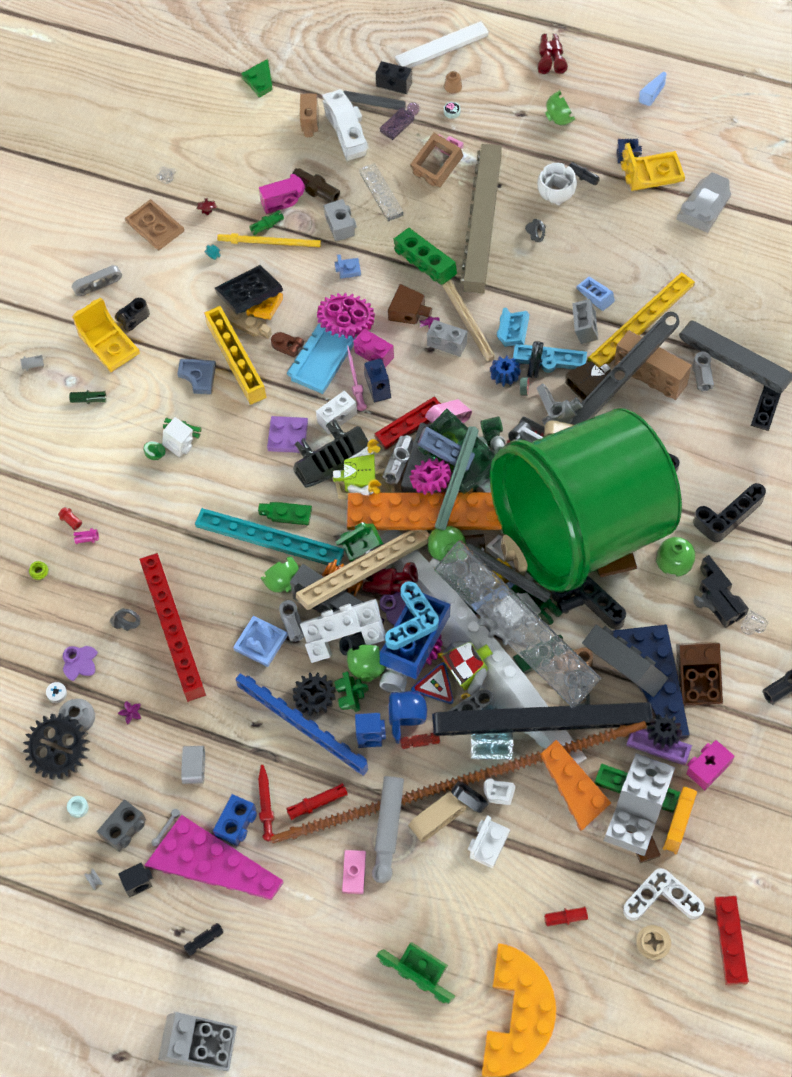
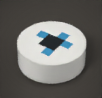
[46,682,67,703]

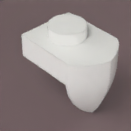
[483,778,515,805]

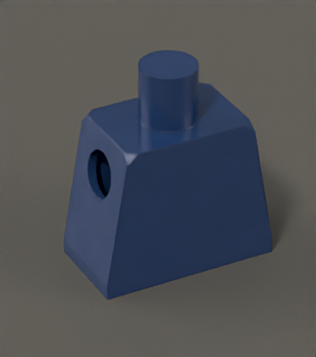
[364,359,391,403]

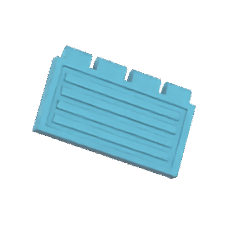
[287,324,357,394]

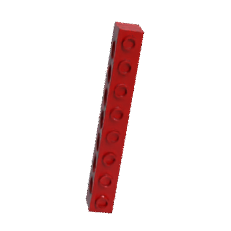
[139,553,206,702]

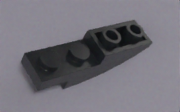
[751,385,781,431]

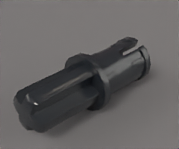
[568,162,600,185]
[527,341,544,378]

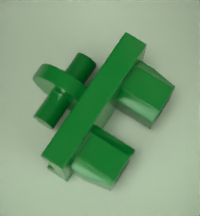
[334,671,369,712]

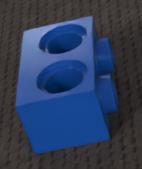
[355,713,386,748]
[213,794,257,847]

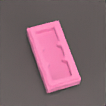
[342,850,366,894]

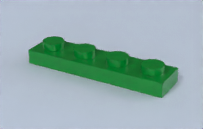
[594,763,680,813]

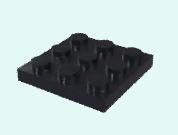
[214,265,283,314]

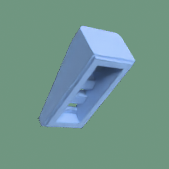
[639,72,667,106]
[576,277,615,311]

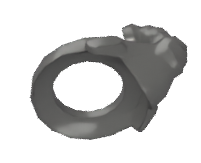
[525,219,546,243]
[110,608,141,631]

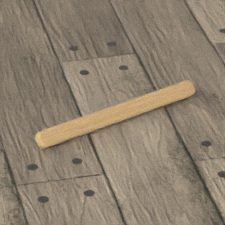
[442,279,495,362]

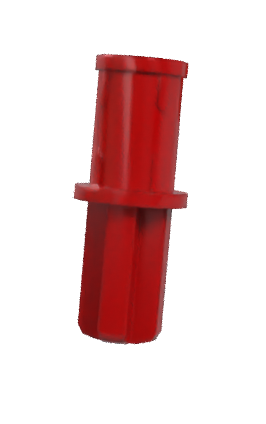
[544,906,588,927]

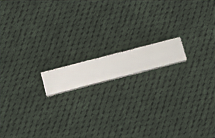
[395,21,489,68]

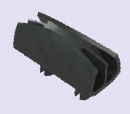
[293,419,369,488]

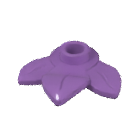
[379,592,406,625]
[63,646,98,681]

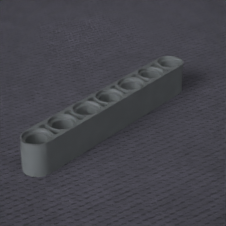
[679,320,792,393]

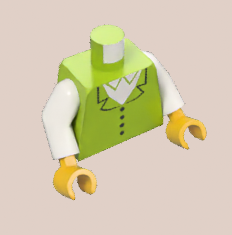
[333,439,381,495]

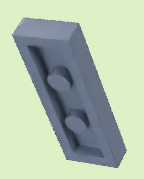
[417,427,475,472]

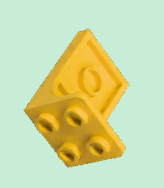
[621,143,685,191]
[72,298,140,372]

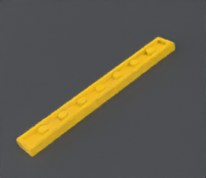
[587,272,695,368]

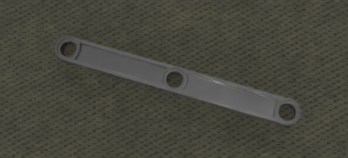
[570,311,680,425]

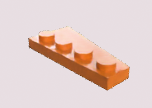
[540,740,611,831]

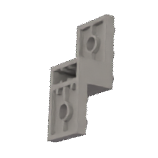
[604,753,675,856]

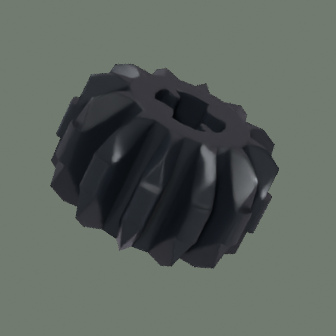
[646,713,682,749]

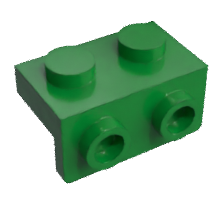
[336,522,383,562]

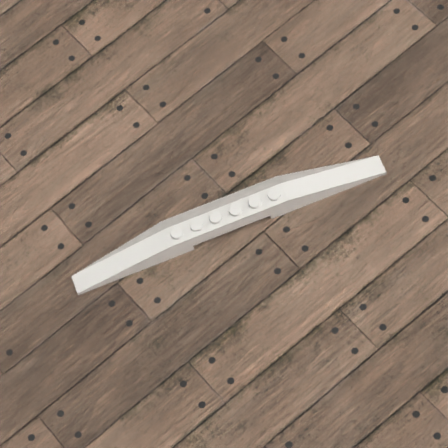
[380,530,587,765]

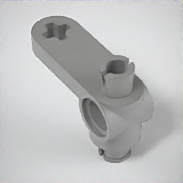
[537,384,583,425]

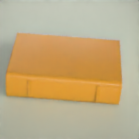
[662,787,697,854]

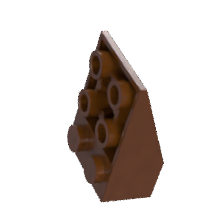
[676,642,723,706]

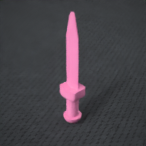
[347,345,367,411]

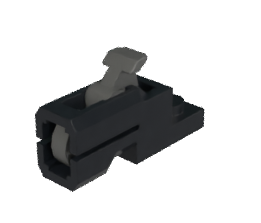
[693,555,749,628]

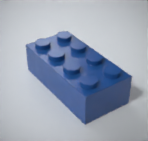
[380,593,451,679]

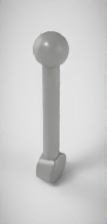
[152,809,180,846]

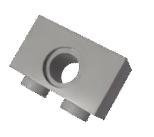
[324,199,357,242]

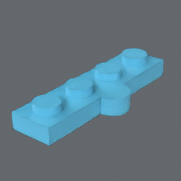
[513,344,587,373]

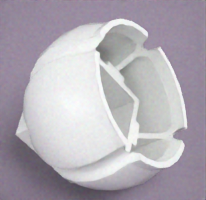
[537,163,577,206]

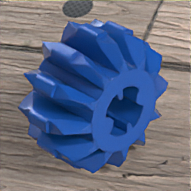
[490,355,521,387]

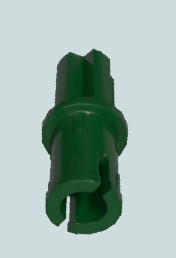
[69,390,106,404]

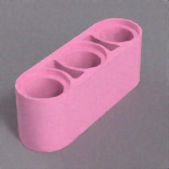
[426,399,472,430]

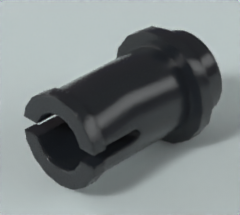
[557,594,584,614]

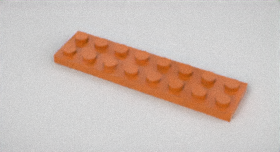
[347,492,502,530]

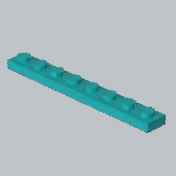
[195,508,345,567]

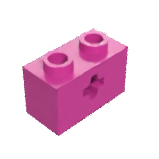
[686,740,735,791]

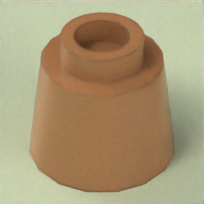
[444,71,462,93]

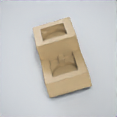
[501,535,527,576]

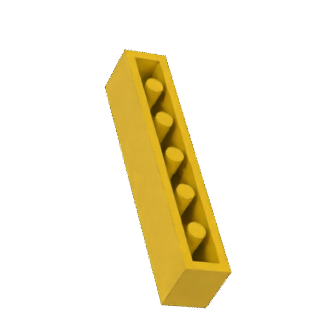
[204,306,267,405]

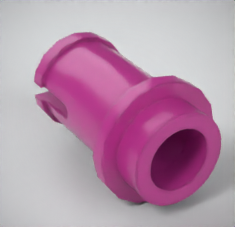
[73,528,99,544]

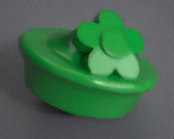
[143,441,166,460]

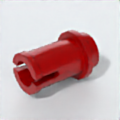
[58,507,82,530]

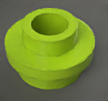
[29,561,49,580]

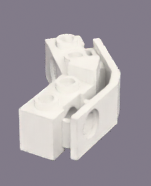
[322,89,368,161]

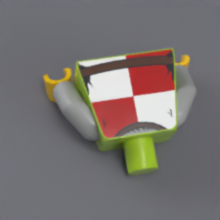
[437,642,493,699]

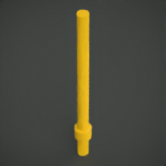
[217,233,321,247]

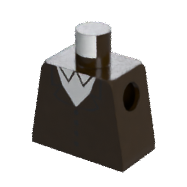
[565,362,611,401]

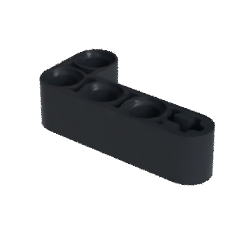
[693,483,766,542]
[551,575,626,630]

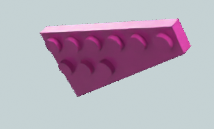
[144,815,284,900]

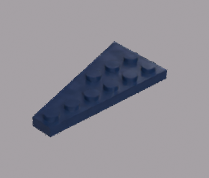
[612,624,690,739]

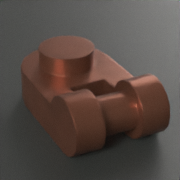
[271,332,304,357]

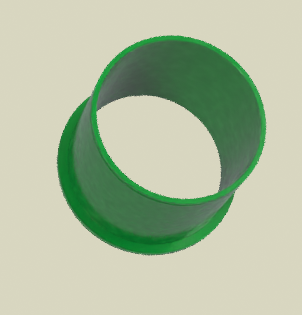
[490,408,682,592]

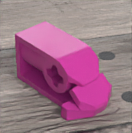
[259,174,305,214]

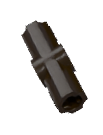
[292,168,340,203]

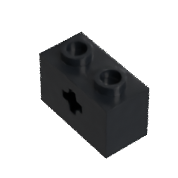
[375,61,412,94]

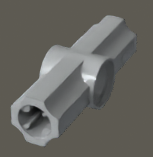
[382,435,414,484]

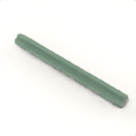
[435,426,479,530]

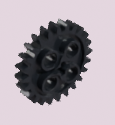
[23,713,90,780]

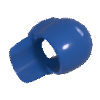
[388,691,427,744]

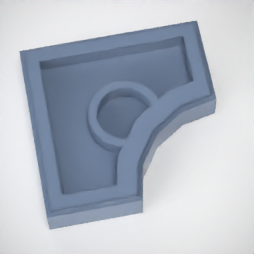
[177,359,216,394]

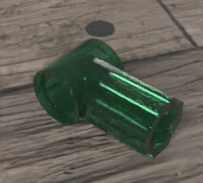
[480,416,503,448]

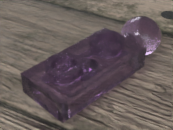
[380,102,420,140]

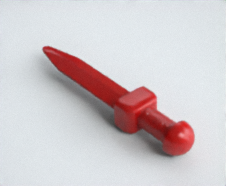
[258,765,275,841]

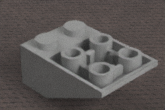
[158,1012,237,1071]

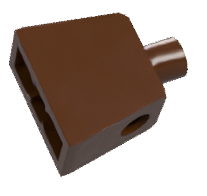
[388,284,432,325]

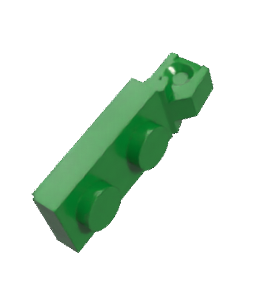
[258,502,312,526]

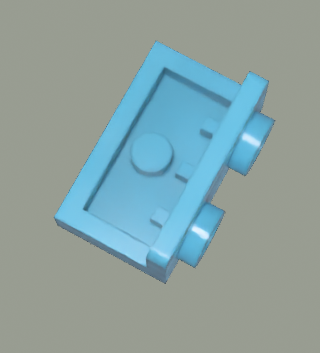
[497,308,530,347]

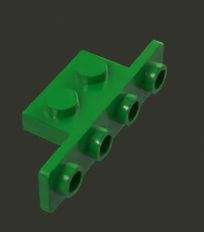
[376,942,456,1004]

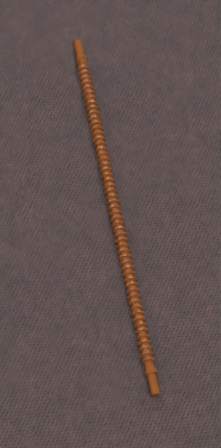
[271,721,647,844]

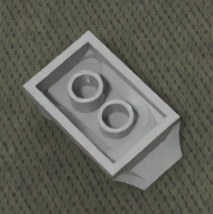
[677,172,731,233]

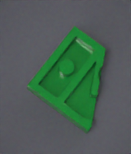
[241,59,273,98]

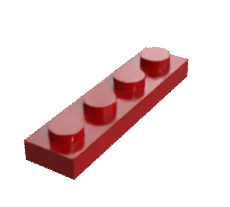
[374,396,441,450]
[714,896,749,985]

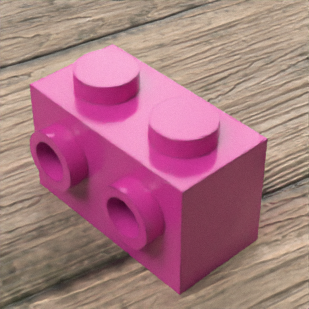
[354,328,394,368]

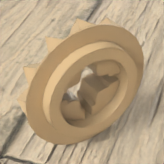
[636,925,671,961]

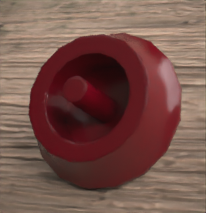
[196,198,218,215]

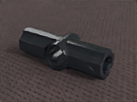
[762,670,792,705]

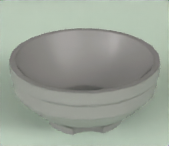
[58,698,95,732]

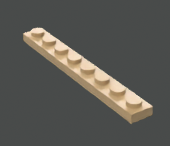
[296,530,430,610]

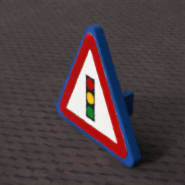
[411,662,454,704]

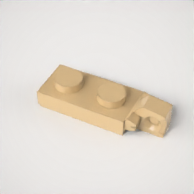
[226,309,272,339]

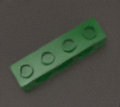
[393,227,457,285]

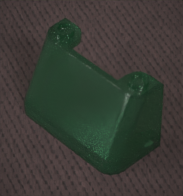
[416,408,495,494]

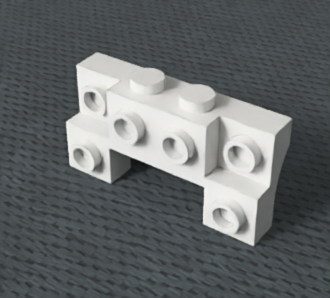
[300,599,386,663]

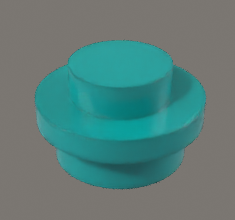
[204,244,221,260]

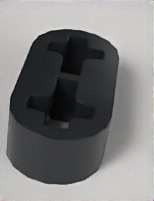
[451,781,488,813]

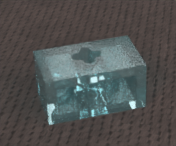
[471,733,513,760]

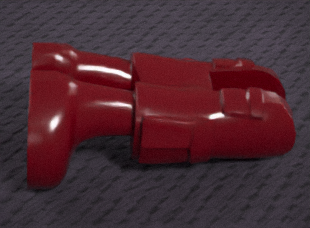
[537,33,568,74]
[362,562,418,595]

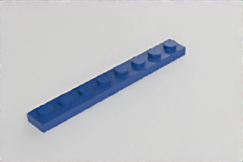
[235,673,368,776]

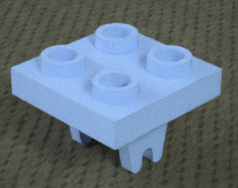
[233,616,288,667]

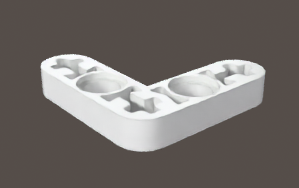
[623,869,704,921]

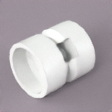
[379,667,407,693]

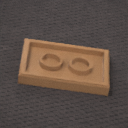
[125,199,185,251]

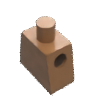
[300,94,319,137]

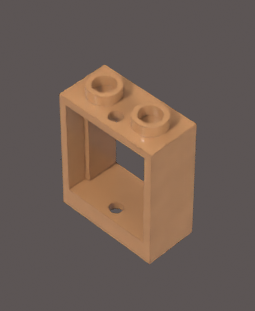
[410,132,464,188]

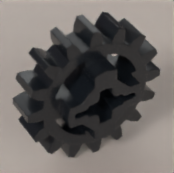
[293,672,336,716]

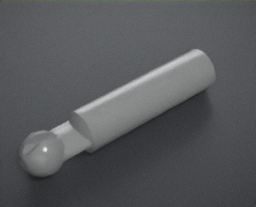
[372,776,404,883]

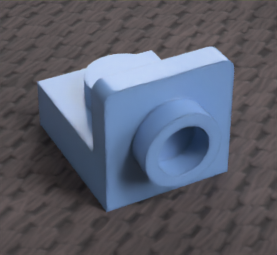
[334,254,361,279]

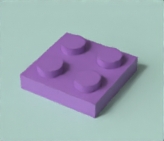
[267,416,308,453]

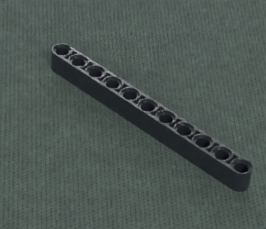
[432,702,653,736]

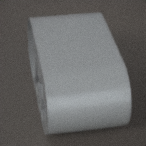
[181,746,205,784]

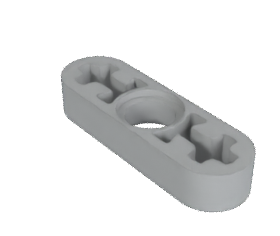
[72,265,122,296]

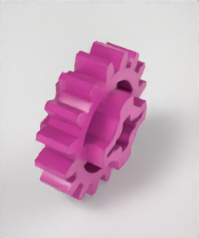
[410,458,452,494]

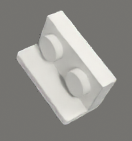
[468,815,510,868]

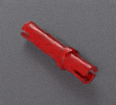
[286,783,348,820]

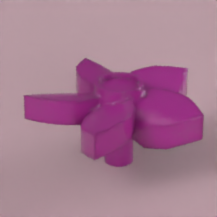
[419,316,440,328]
[118,701,141,725]

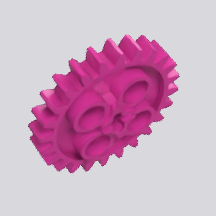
[317,293,375,339]

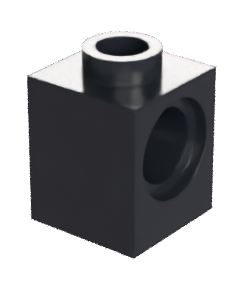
[118,862,153,898]

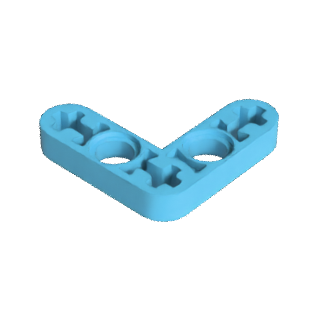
[385,582,439,650]

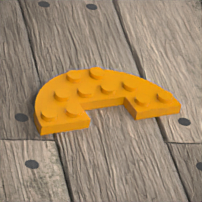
[482,943,556,1077]

